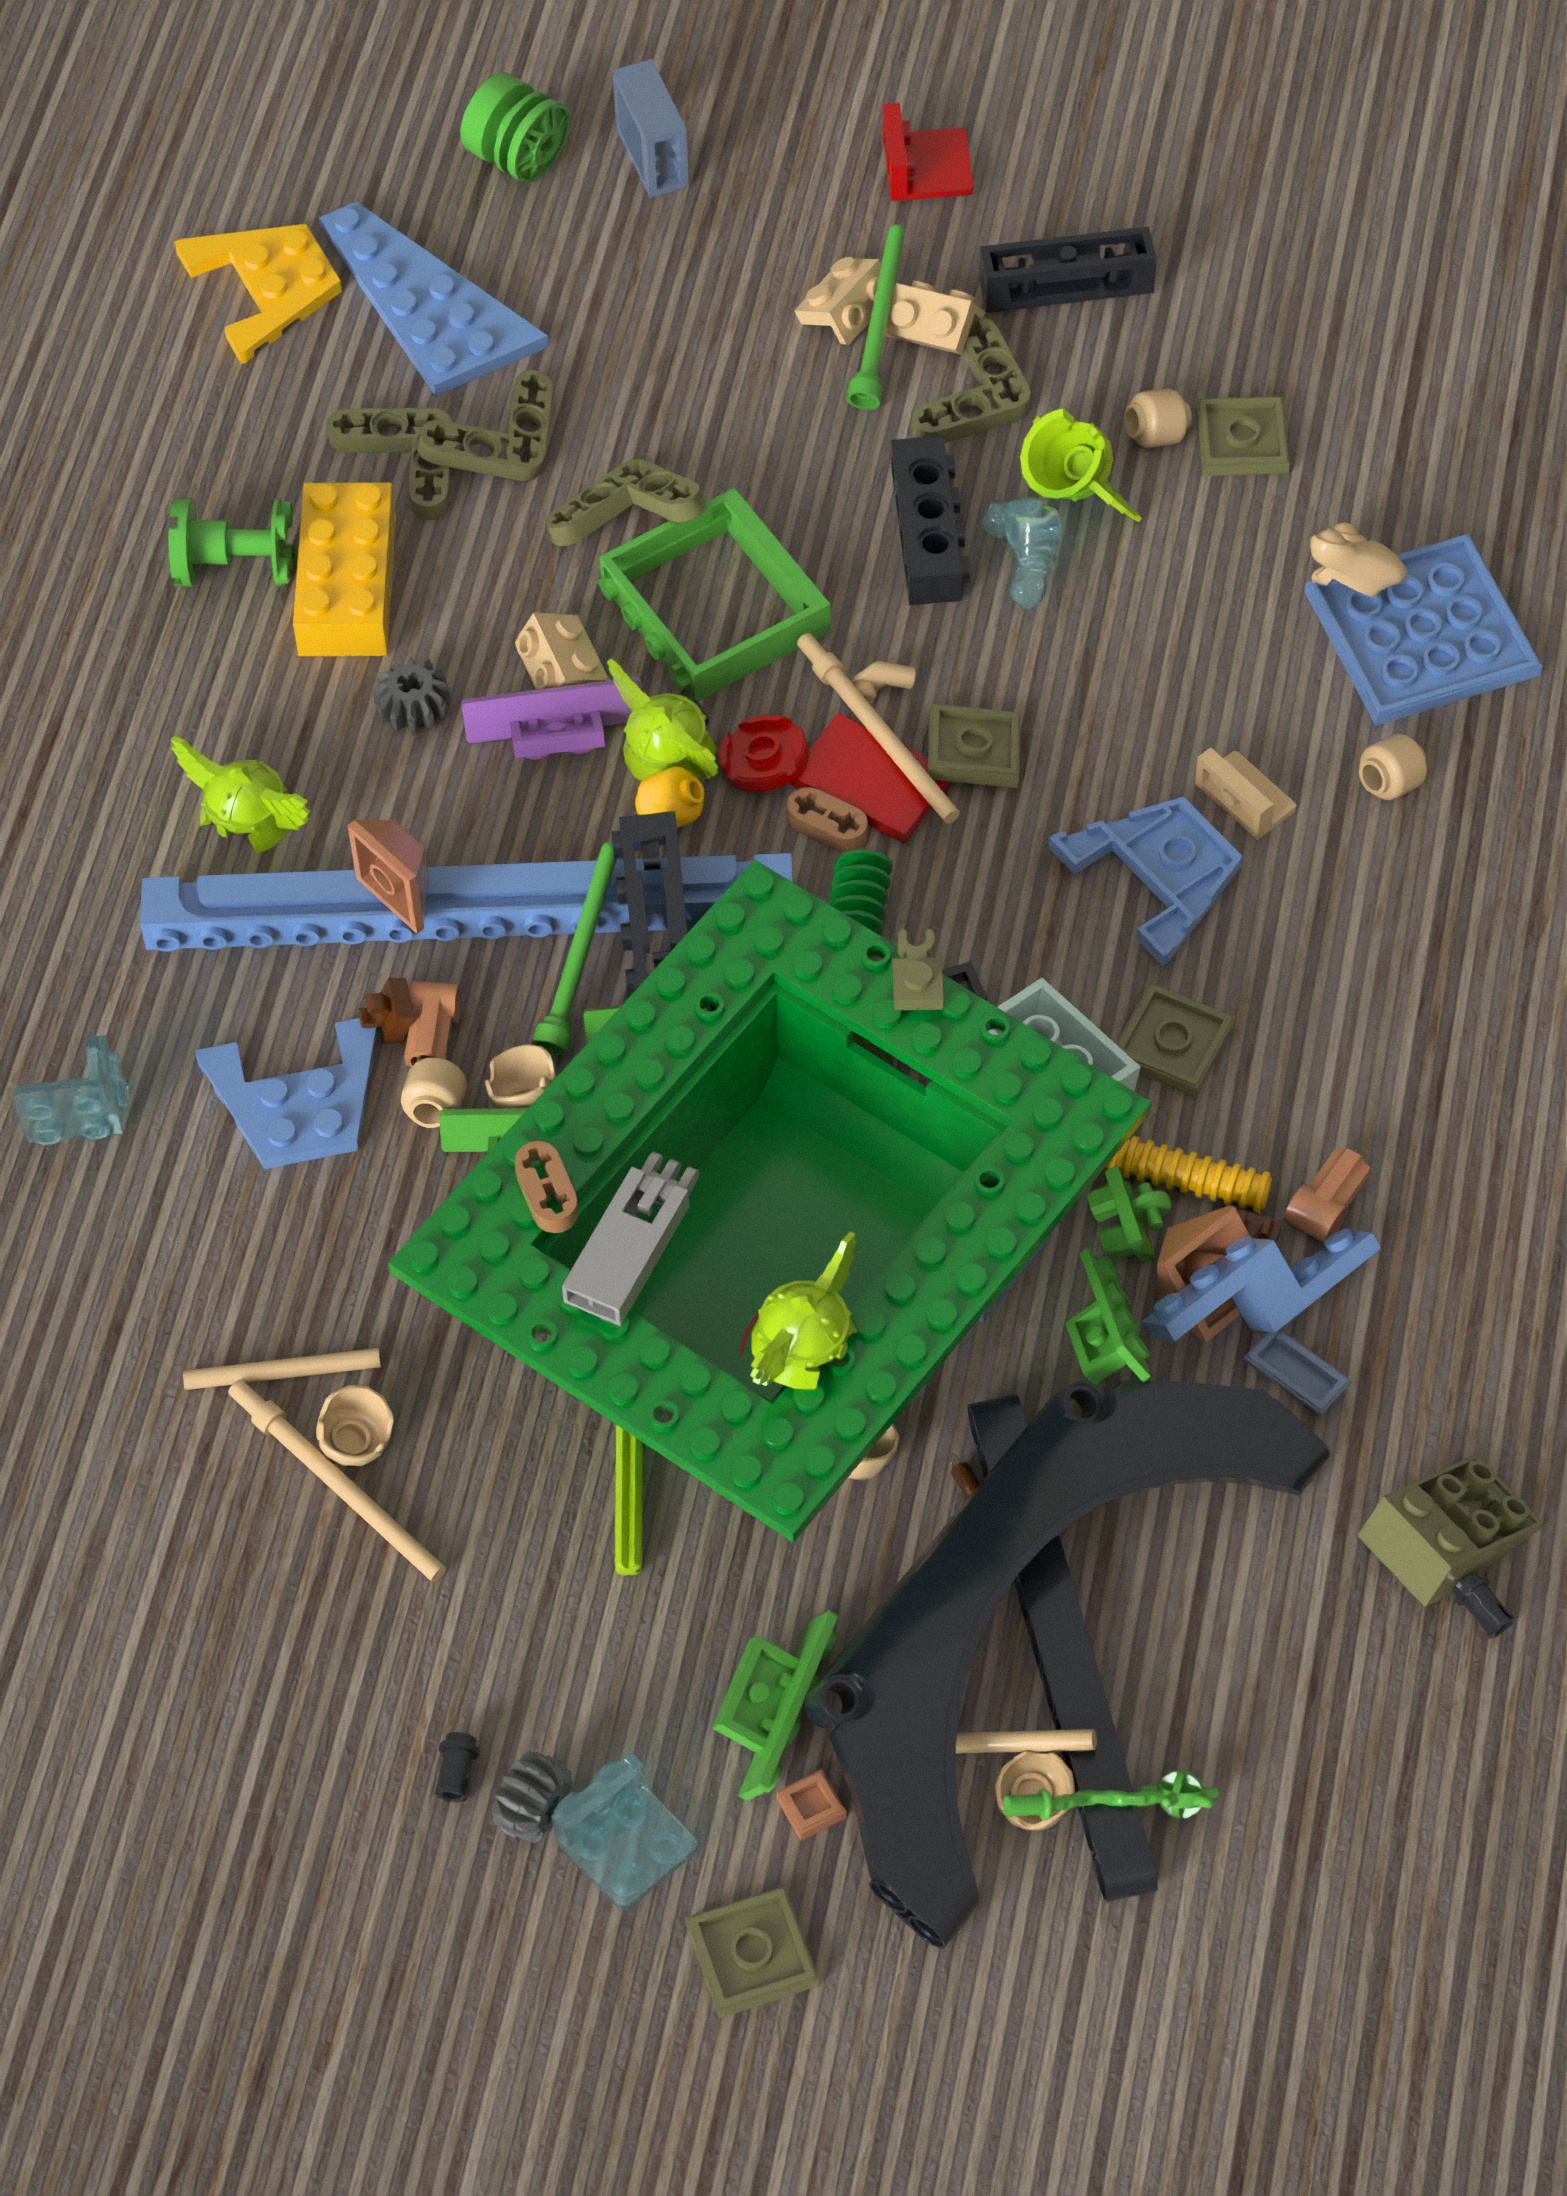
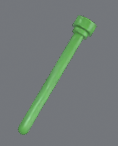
[846,224,905,410]
[531,841,617,1055]

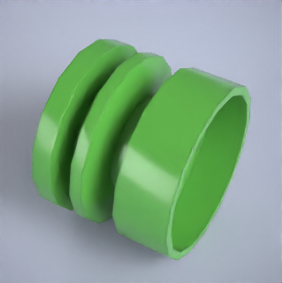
[460,71,570,184]

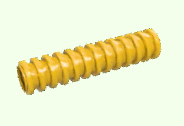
[1105,1136,1272,1214]

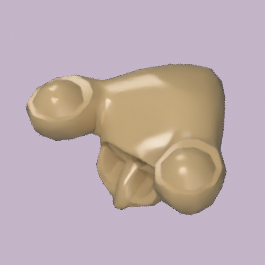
[1310,522,1408,598]

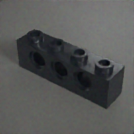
[891,436,970,605]

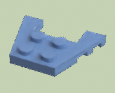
[1049,797,1243,966]
[195,1018,379,1169]

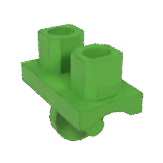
[1086,1166,1172,1264]

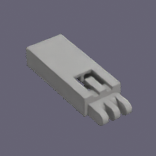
[562,1152,699,1326]

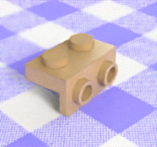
[794,257,881,345]
[885,281,985,355]
[515,612,609,690]

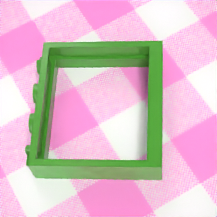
[598,488,831,701]

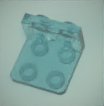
[13,1035,129,1145]
[551,1752,697,1910]

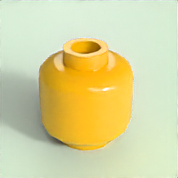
[635,767,704,828]

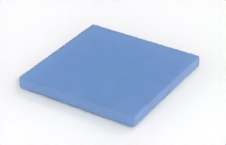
[1304,533,1542,726]

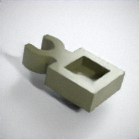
[892,929,943,1010]

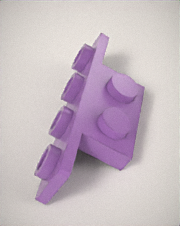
[462,677,643,760]

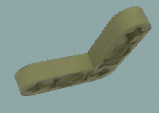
[911,317,1031,443]
[417,370,553,481]
[326,408,452,520]
[545,459,706,546]

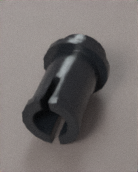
[1452,1572,1516,1639]
[434,1732,480,1802]

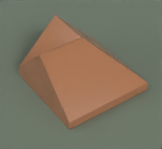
[347,820,429,934]
[1154,1206,1250,1343]

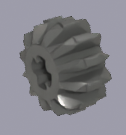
[373,656,451,735]
[491,1751,573,1843]

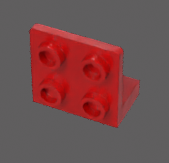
[882,103,974,201]

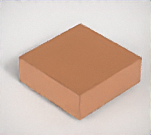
[776,1769,846,1841]

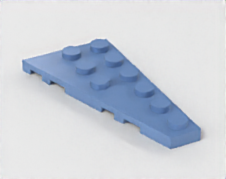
[319,202,549,397]

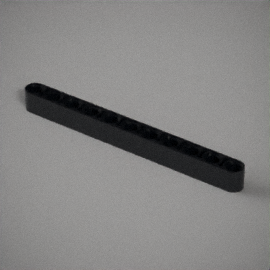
[967,1394,1158,1903]

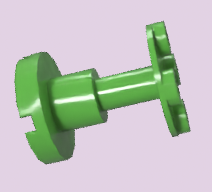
[168,498,295,587]

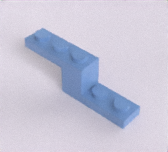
[1141,1229,1381,1342]

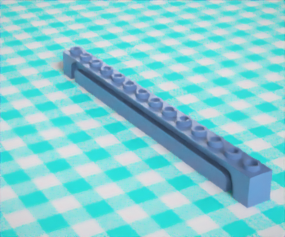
[140,853,792,952]

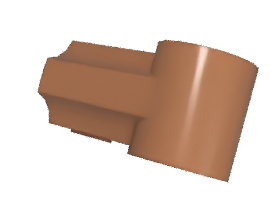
[404,981,461,1067]
[1284,1148,1371,1243]

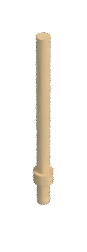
[797,633,960,824]
[228,1379,446,1582]

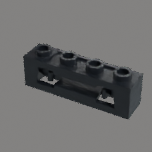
[979,227,1157,313]
[611,811,688,997]

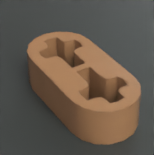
[787,787,868,852]
[514,1141,578,1233]

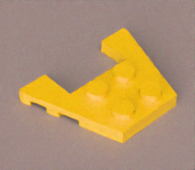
[174,224,342,364]

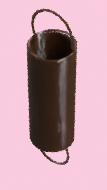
[950,1454,980,1499]

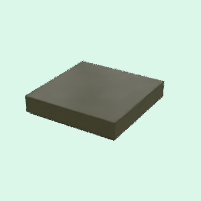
[1196,396,1290,476]
[927,704,1020,788]
[1116,982,1236,1097]
[685,1885,819,2019]

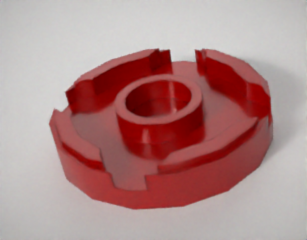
[718,715,809,792]

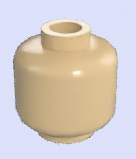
[1124,388,1192,448]
[1359,734,1427,800]
[401,1057,467,1128]

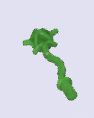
[1003,1770,1219,1820]

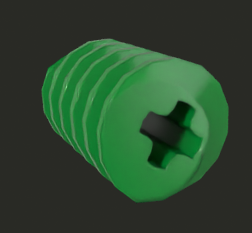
[829,849,893,935]

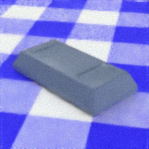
[1243,1329,1352,1416]

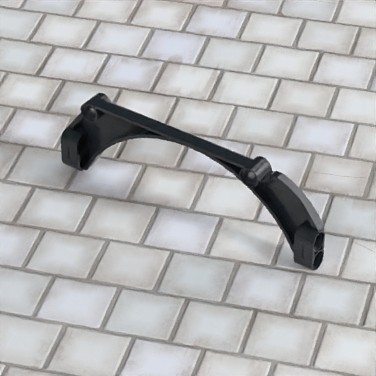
[804,1380,1330,1949]

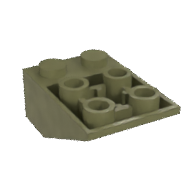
[1357,1454,1543,1607]

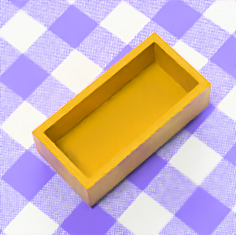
[293,483,396,656]

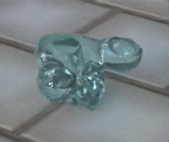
[982,497,1062,609]

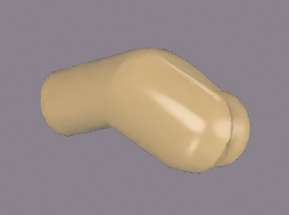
[851,661,915,704]

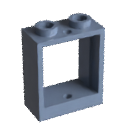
[612,59,689,198]

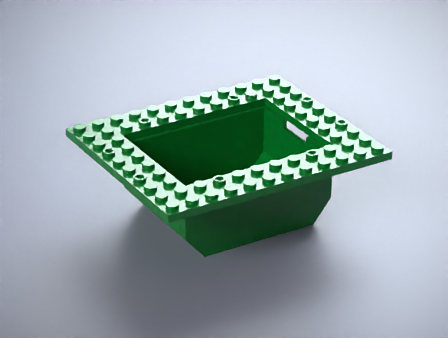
[388,859,1152,1543]

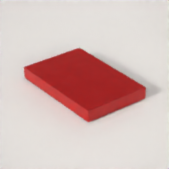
[789,713,952,844]

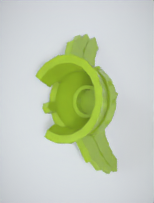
[1020,408,1142,522]
[607,659,719,781]
[170,736,311,854]
[750,1231,858,1389]

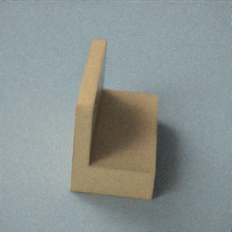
[1195,748,1296,840]

